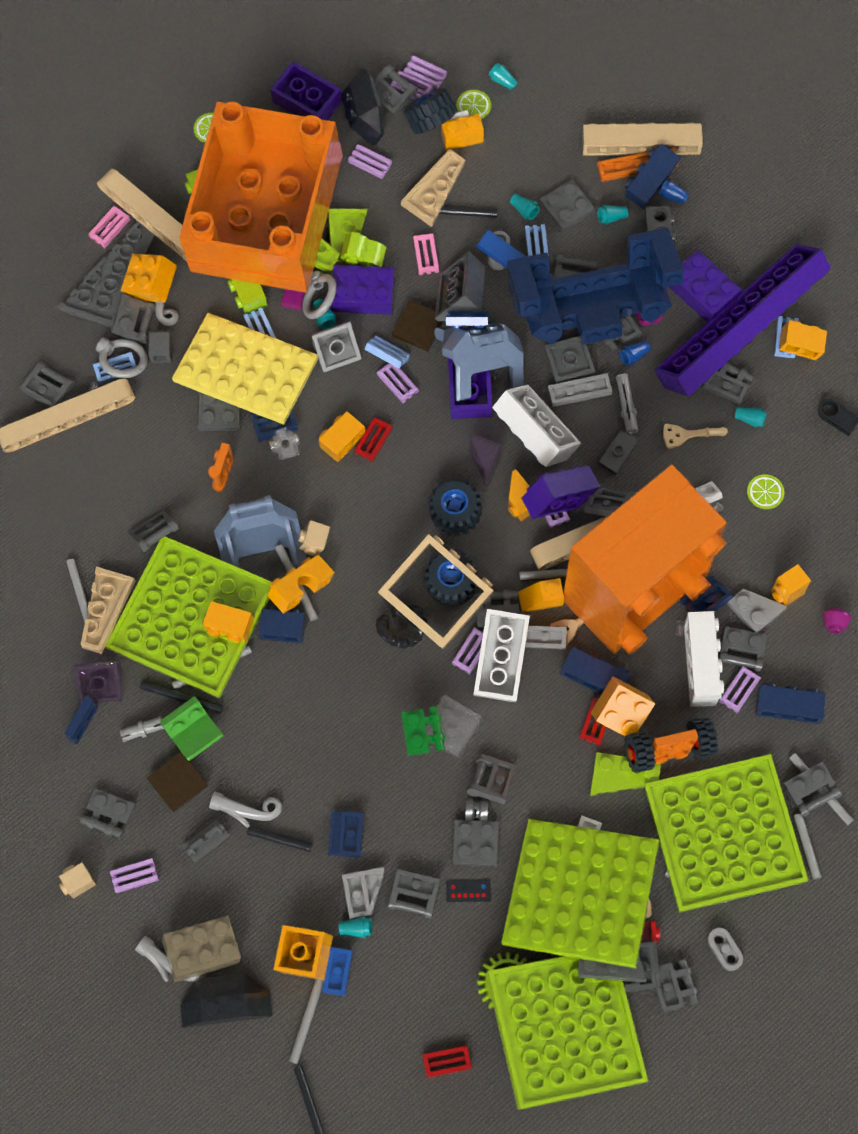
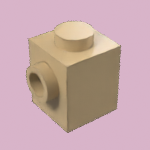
[298,520,330,556]
[59,862,96,899]

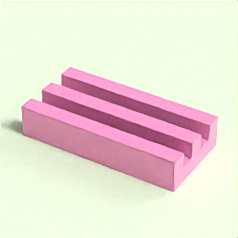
[89,206,130,248]
[413,234,439,275]

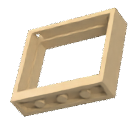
[378,534,494,649]

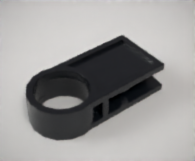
[818,399,858,437]

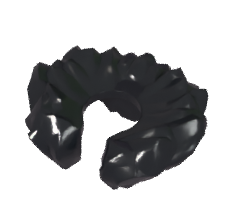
[375,603,428,649]

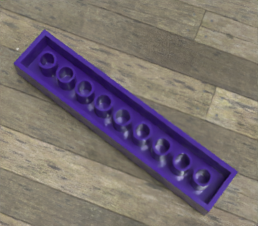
[654,244,831,396]

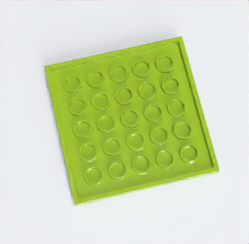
[105,536,272,699]
[644,754,808,913]
[502,819,659,968]
[486,956,648,1110]

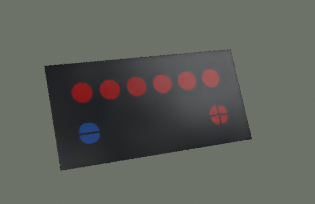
[446,880,491,903]

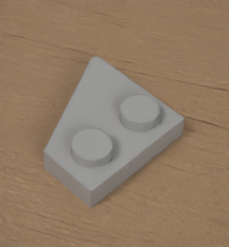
[727,589,787,633]
[342,867,385,920]

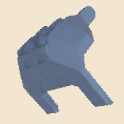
[435,320,524,401]
[214,495,307,569]

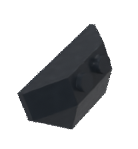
[341,68,384,145]
[180,973,272,1028]

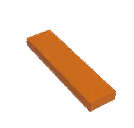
[597,147,678,182]

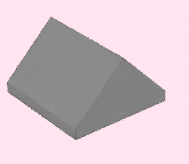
[311,321,362,372]

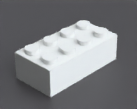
[492,385,581,467]
[474,609,530,703]
[684,611,724,707]

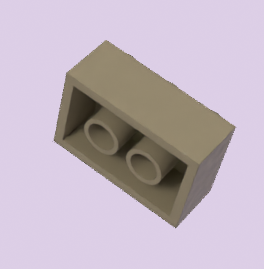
[162,916,241,983]

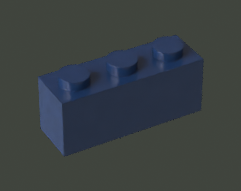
[625,144,681,209]
[560,647,631,695]
[755,683,826,724]

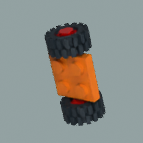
[624,717,718,773]

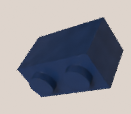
[259,607,306,644]

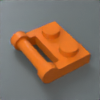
[208,443,234,492]

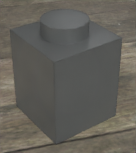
[149,330,172,363]

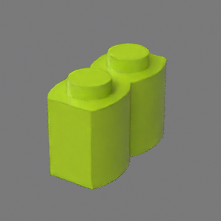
[340,232,386,267]

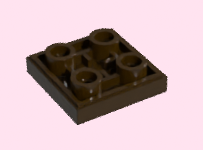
[392,300,444,352]
[147,752,208,813]

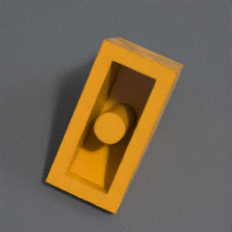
[508,469,530,521]
[518,578,564,613]

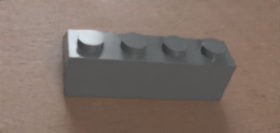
[435,251,485,321]

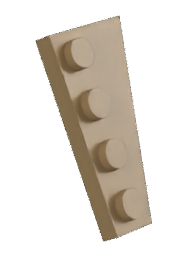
[401,149,465,227]
[81,567,136,654]

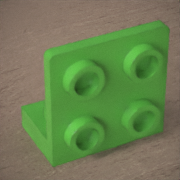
[159,696,223,761]

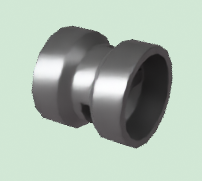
[465,798,488,821]

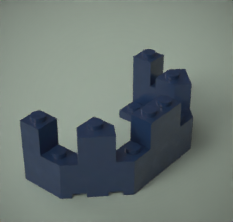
[507,227,684,345]

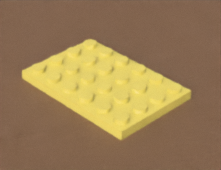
[172,313,318,425]

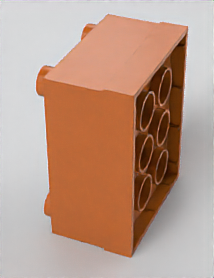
[179,102,343,293]
[564,464,727,655]

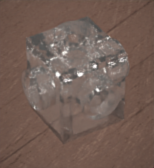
[269,427,300,460]

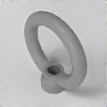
[302,271,336,319]
[96,337,148,378]

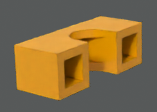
[267,554,335,614]

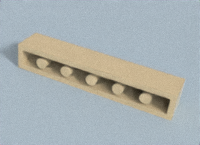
[582,122,703,156]

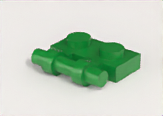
[401,706,445,756]

